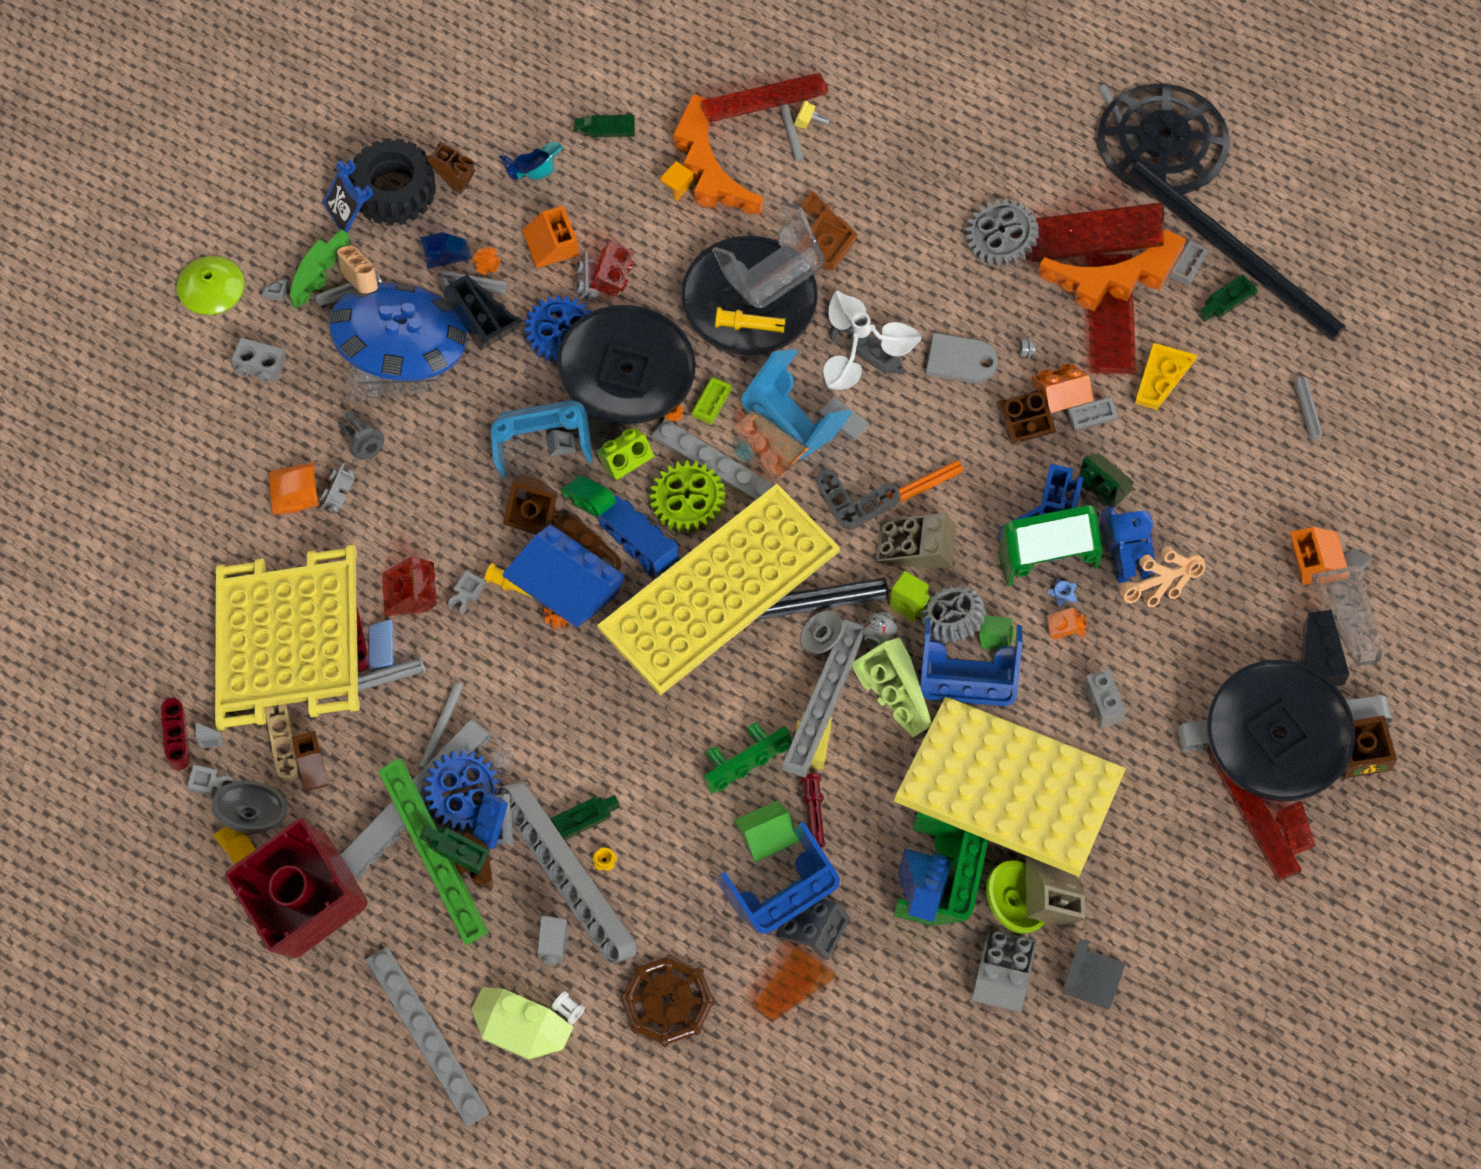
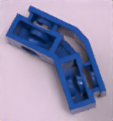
[997,464,1083,544]

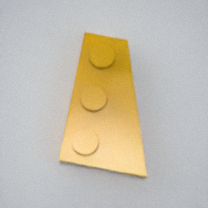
[1135,343,1198,410]

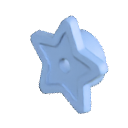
[1048,578,1077,606]

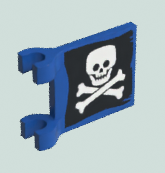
[322,160,373,233]

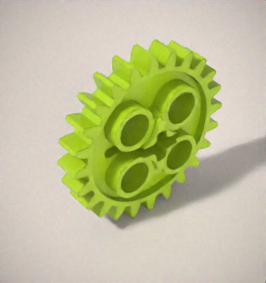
[650,460,726,534]

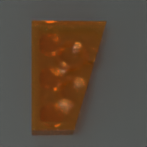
[736,411,809,478]
[752,947,837,1023]

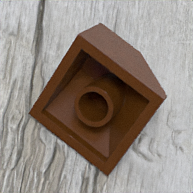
[503,474,558,535]

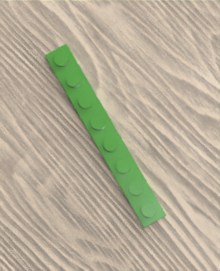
[378,759,489,945]

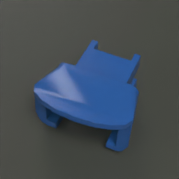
[1100,507,1156,583]

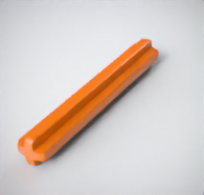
[879,460,963,505]

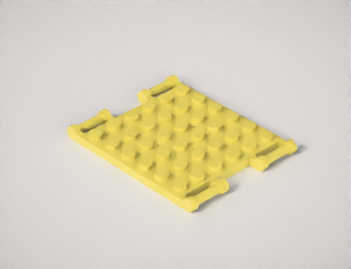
[215,545,360,731]

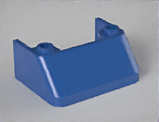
[920,618,1023,706]
[715,821,840,934]

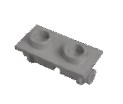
[575,252,599,301]
[319,463,355,514]

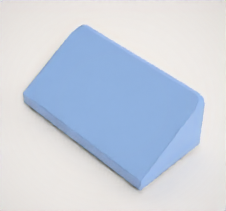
[369,620,394,671]

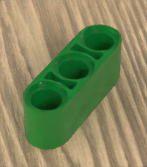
[561,475,617,518]

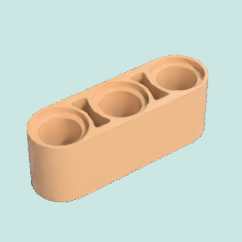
[337,246,378,293]

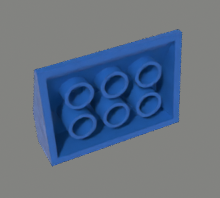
[502,524,625,628]

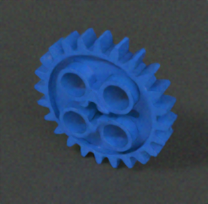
[524,295,592,365]
[422,750,501,830]

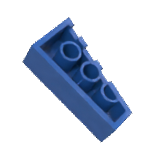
[598,495,679,578]
[898,848,952,922]

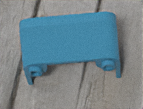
[741,349,852,461]
[491,400,593,478]

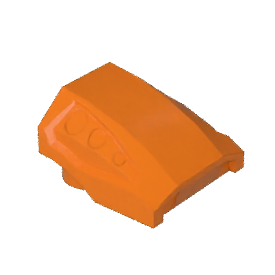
[269,461,319,515]

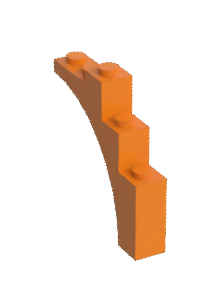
[673,94,763,215]
[1038,230,1186,311]

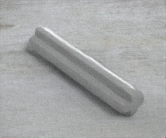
[441,271,507,294]
[1294,376,1322,439]

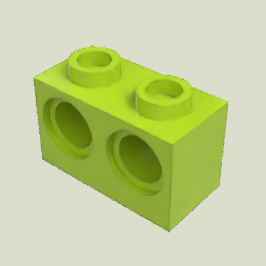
[596,427,655,480]

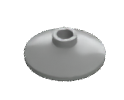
[801,611,843,654]

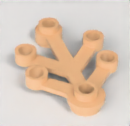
[1120,546,1205,607]

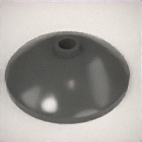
[212,781,287,834]

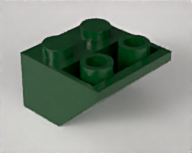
[1079,453,1134,508]

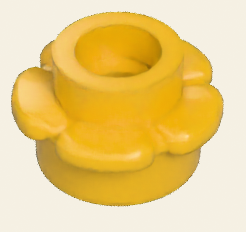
[592,848,617,871]

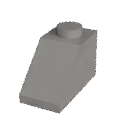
[538,916,569,966]

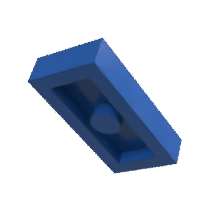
[473,793,508,849]

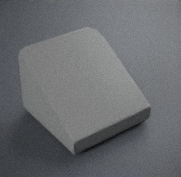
[546,430,576,457]
[1344,548,1372,578]
[196,723,224,748]

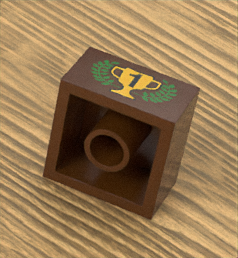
[1343,715,1397,778]

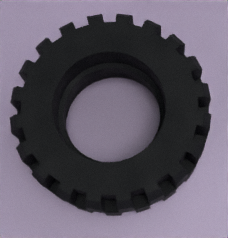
[348,138,436,226]

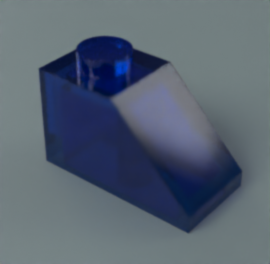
[421,232,471,269]

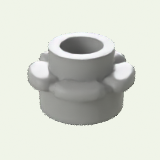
[1019,337,1036,359]

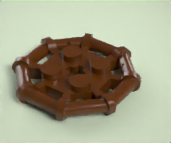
[620,955,715,1046]

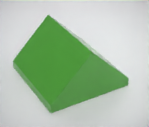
[733,800,799,862]

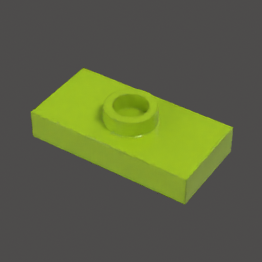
[692,377,732,425]

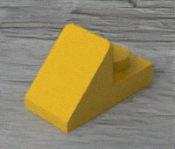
[213,826,256,865]

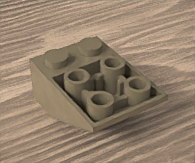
[876,513,957,569]
[1026,856,1085,927]

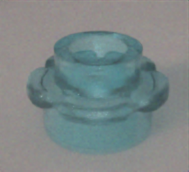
[735,441,755,463]

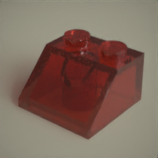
[382,556,437,616]

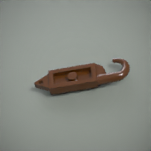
[552,512,621,571]

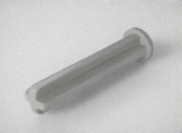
[315,271,382,306]
[358,655,426,691]

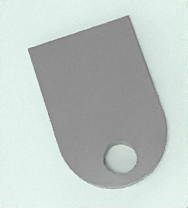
[926,333,998,383]

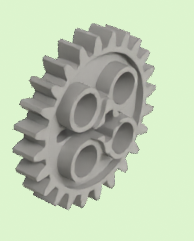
[966,198,1039,267]

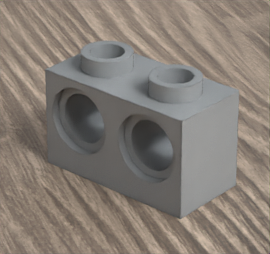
[231,338,286,383]
[1084,669,1126,729]

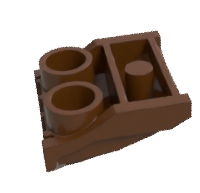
[427,142,475,195]
[996,389,1056,444]

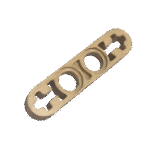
[265,704,299,782]

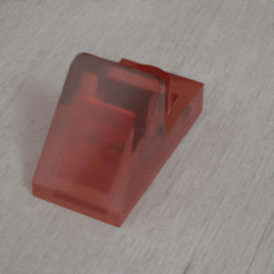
[1275,801,1315,855]

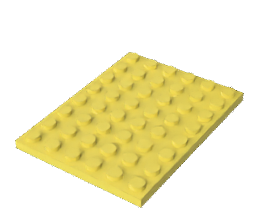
[894,696,1126,877]

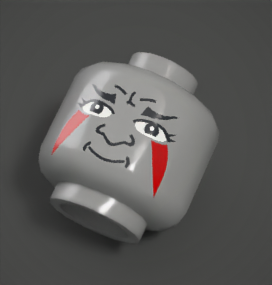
[862,612,897,648]

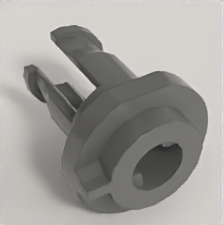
[338,411,385,460]

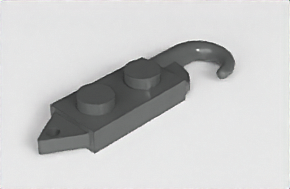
[830,326,905,375]

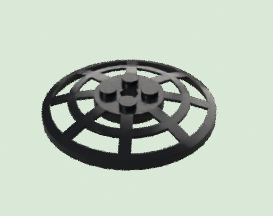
[1097,84,1230,194]

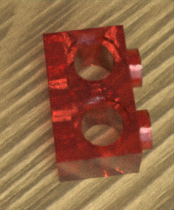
[590,241,634,297]

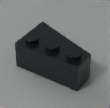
[443,275,523,351]
[1301,610,1350,686]

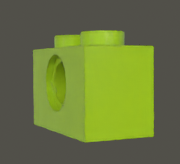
[890,571,930,623]

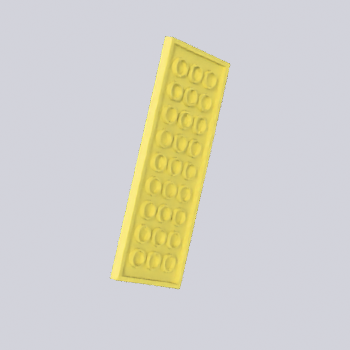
[597,484,840,696]

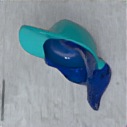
[499,142,563,180]

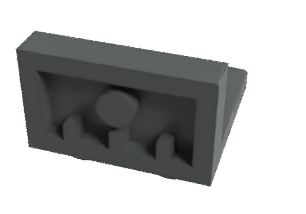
[777,899,850,960]
[1062,938,1125,1009]

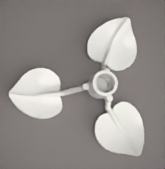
[823,291,921,390]

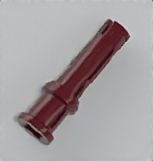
[800,773,826,848]

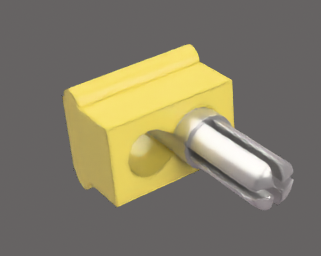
[794,101,830,129]

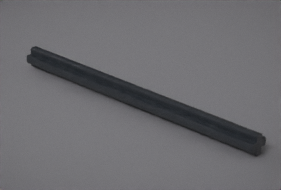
[1127,161,1346,342]
[607,577,889,644]

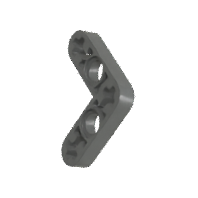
[817,469,901,530]

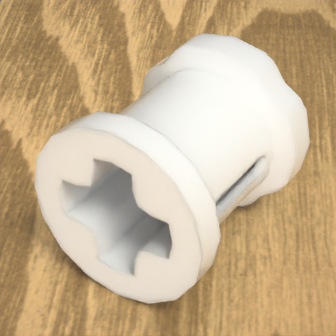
[551,991,585,1025]

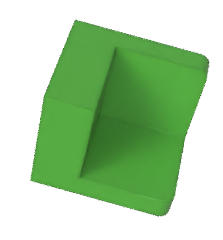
[979,615,1015,650]

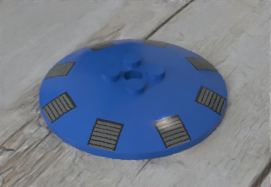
[329,282,467,381]

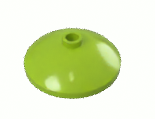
[176,256,245,315]
[986,861,1045,934]

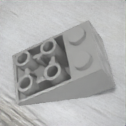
[972,929,1037,1012]

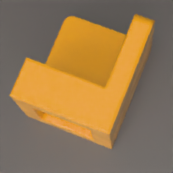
[660,161,694,201]

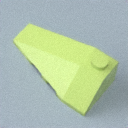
[852,638,932,737]

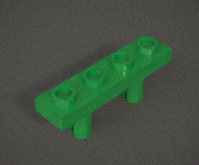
[704,722,792,794]

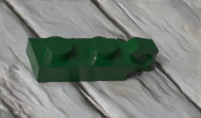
[574,115,635,138]
[1199,274,1258,322]
[551,795,620,840]
[419,825,489,874]

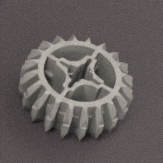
[921,584,986,644]

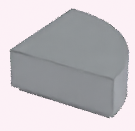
[261,279,289,302]

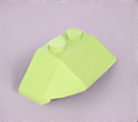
[471,987,574,1060]

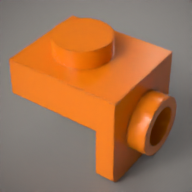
[1047,607,1087,639]

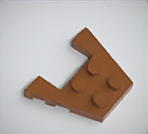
[775,191,857,271]

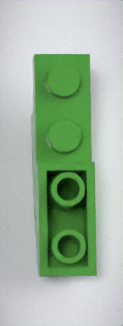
[290,229,350,309]

